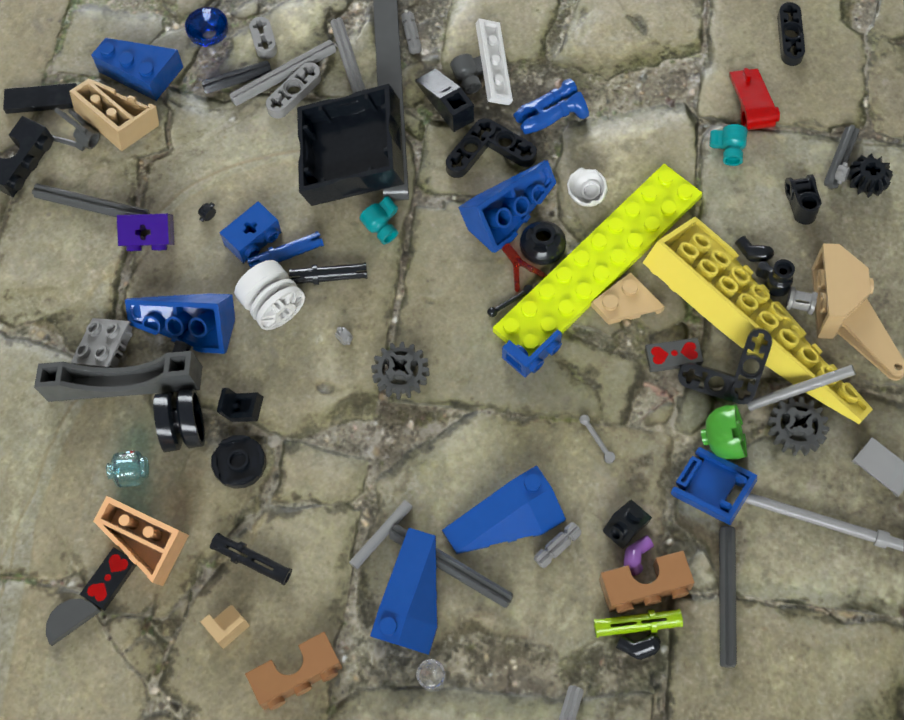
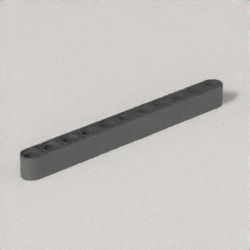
[373,0,409,201]

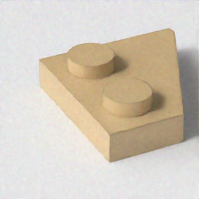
[591,272,665,325]

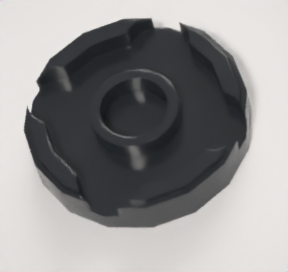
[211,435,266,489]

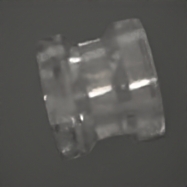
[416,659,447,692]

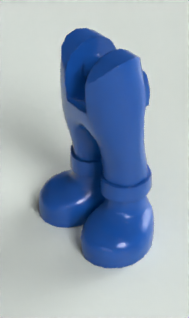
[513,78,589,135]

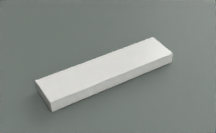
[475,18,513,105]

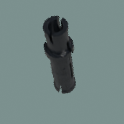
[289,262,368,285]
[210,533,292,585]

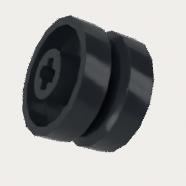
[153,388,205,453]

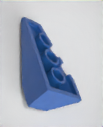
[458,160,556,253]
[442,465,566,554]

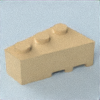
[69,78,159,151]

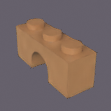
[599,551,695,614]
[245,632,342,710]

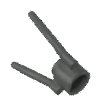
[52,108,100,151]

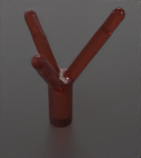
[502,243,547,292]

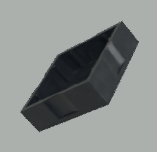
[297,83,404,206]

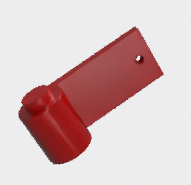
[729,68,780,130]

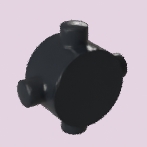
[198,202,216,222]

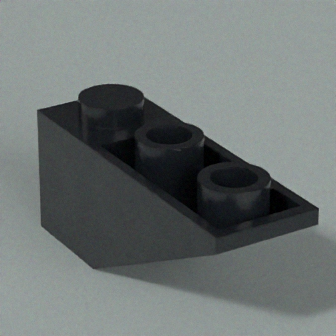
[415,69,474,132]

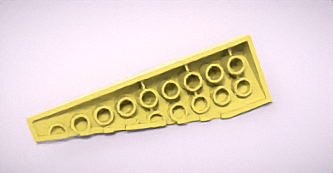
[643,216,873,424]

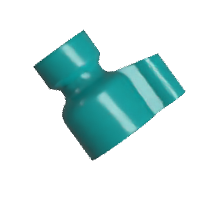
[709,124,748,166]
[359,196,398,245]

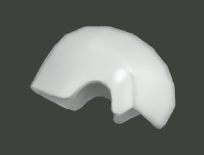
[567,168,608,207]

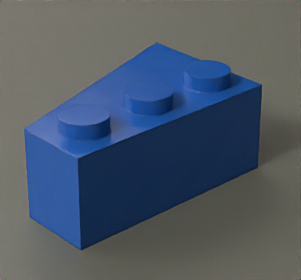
[91,38,183,101]

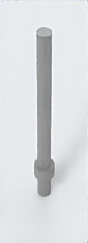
[744,493,904,552]

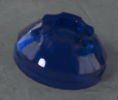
[185,7,228,46]

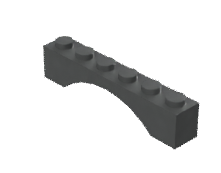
[34,351,203,402]

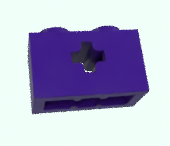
[117,213,175,251]

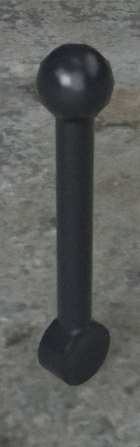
[487,285,533,317]

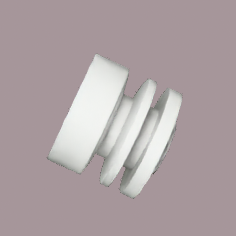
[234,260,305,330]

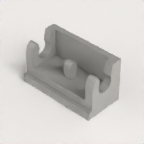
[852,437,904,497]

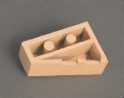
[93,496,189,586]

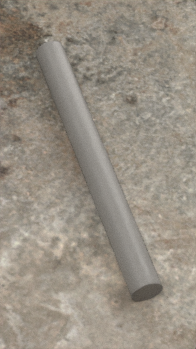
[747,365,856,411]

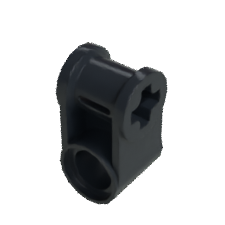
[785,174,822,225]

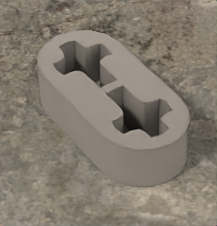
[249,17,277,59]

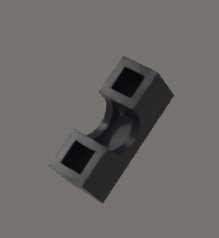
[0,116,54,197]

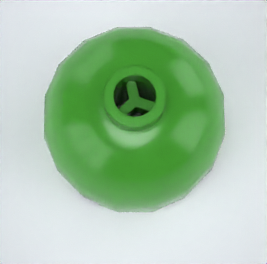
[701,404,747,460]

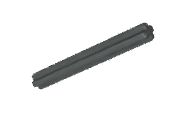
[32,184,150,217]
[389,525,513,608]
[719,526,737,668]

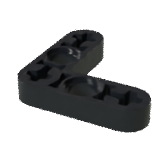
[446,118,537,178]
[678,327,772,405]

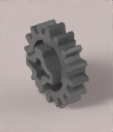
[371,342,430,400]
[767,397,830,456]

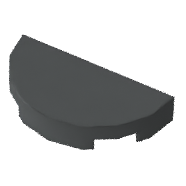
[46,599,101,646]

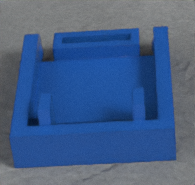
[671,447,757,526]

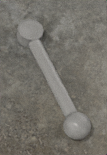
[579,414,615,464]

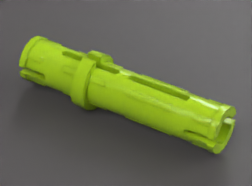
[594,609,683,638]

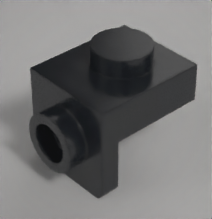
[217,388,264,422]
[603,499,652,549]

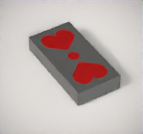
[645,338,704,372]

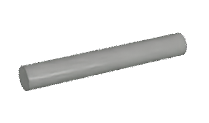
[349,500,413,569]

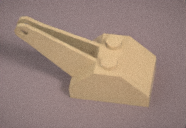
[812,243,904,381]

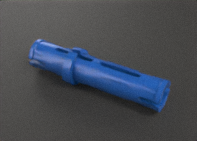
[246,231,324,269]

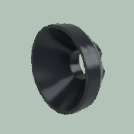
[520,221,566,265]

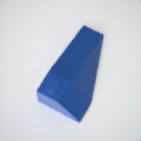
[125,293,235,354]
[370,528,438,655]

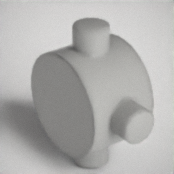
[835,162,850,184]
[335,327,353,345]

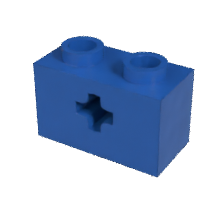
[219,201,282,264]

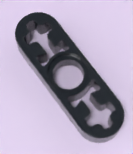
[777,2,805,66]

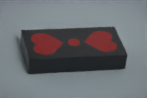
[80,547,137,611]

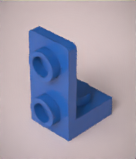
[502,329,562,378]

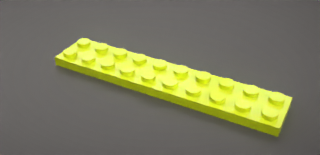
[493,164,702,356]

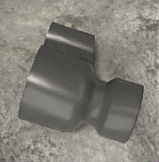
[450,54,483,94]

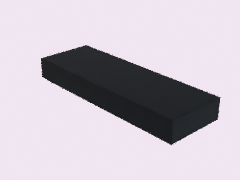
[3,83,77,114]

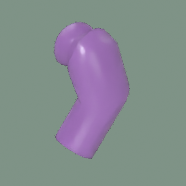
[623,535,654,576]

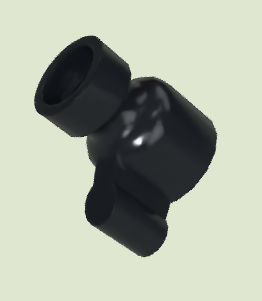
[755,259,795,297]

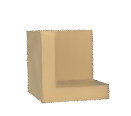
[200,605,250,649]

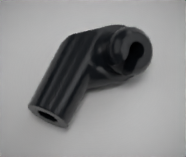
[735,236,774,262]
[616,634,661,660]

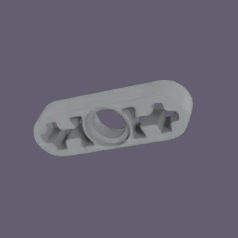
[266,62,321,119]

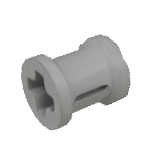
[785,287,818,315]

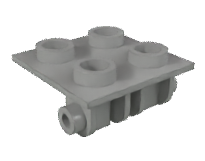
[71,318,133,368]

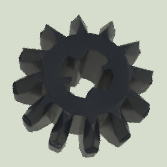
[847,153,893,198]

